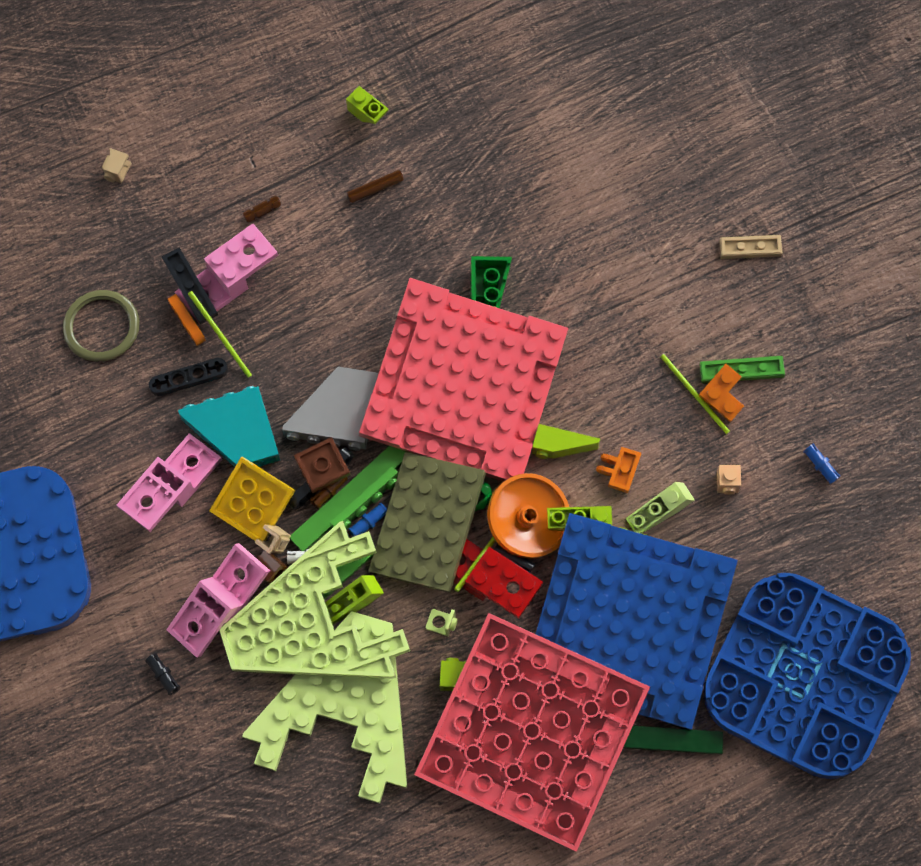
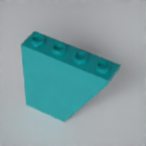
[178,386,281,467]

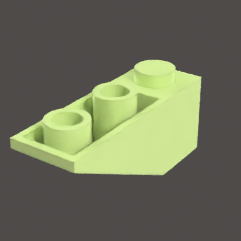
[626,482,695,534]

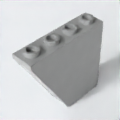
[282,367,379,451]

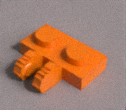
[596,447,641,493]

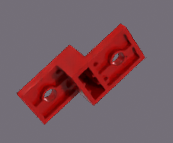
[454,539,543,619]

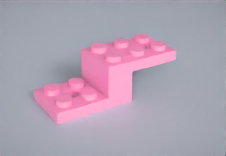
[175,224,278,323]
[117,433,222,532]
[166,543,270,658]

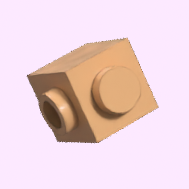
[717,465,741,494]

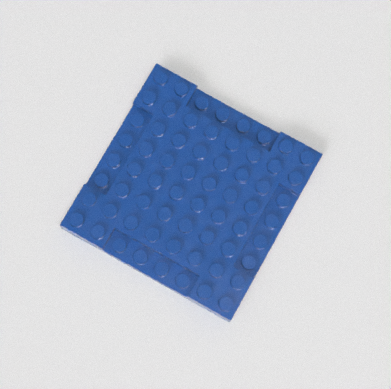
[536,513,738,730]

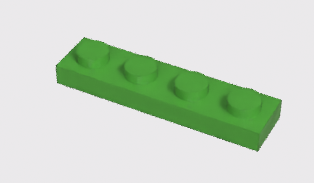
[330,466,398,530]

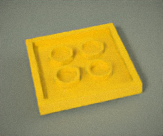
[209,457,296,541]

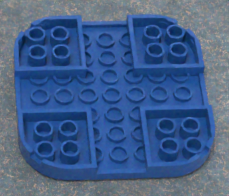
[0,466,91,642]
[704,573,911,779]

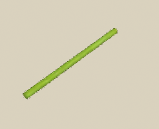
[188,291,252,378]
[660,354,730,434]
[454,537,496,592]

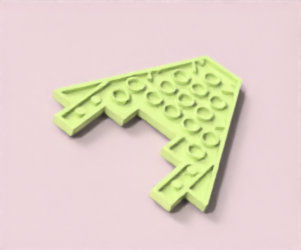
[220,521,410,679]
[242,611,407,804]

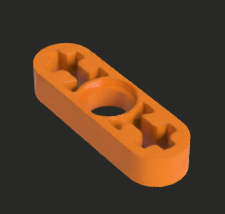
[167,294,206,346]

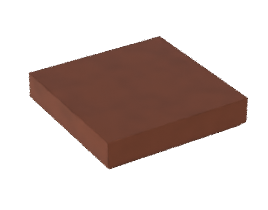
[294,437,351,493]

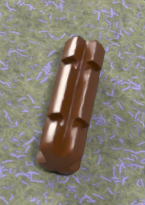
[243,195,281,222]

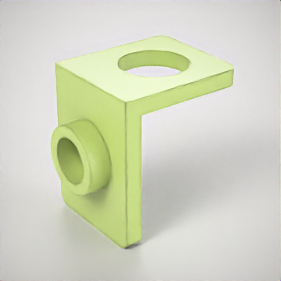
[426,609,458,637]

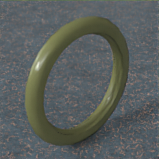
[63,290,140,362]

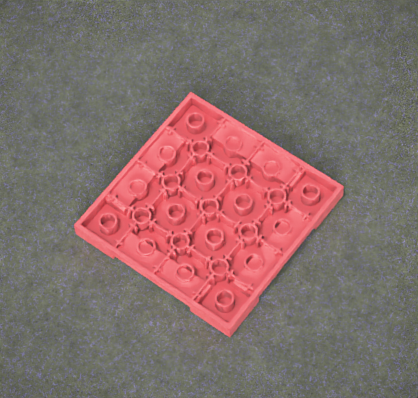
[359,278,568,482]
[414,613,650,852]

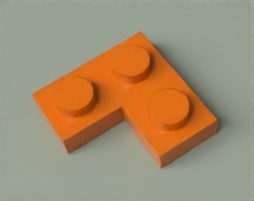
[698,364,744,422]

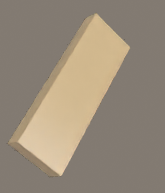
[719,235,783,259]

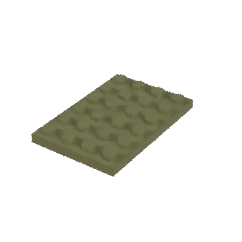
[369,452,486,593]

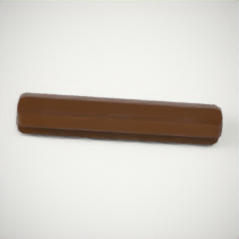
[347,170,404,203]

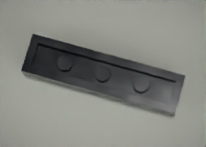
[162,247,218,325]

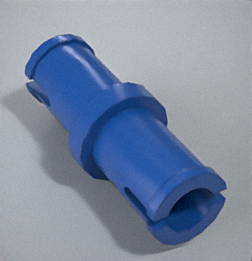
[803,443,841,484]
[348,503,387,537]

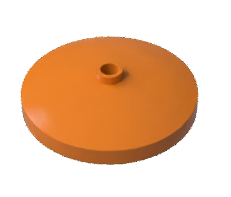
[487,473,569,559]

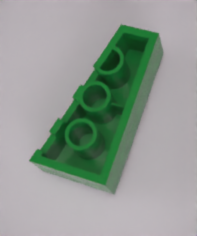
[470,256,512,308]

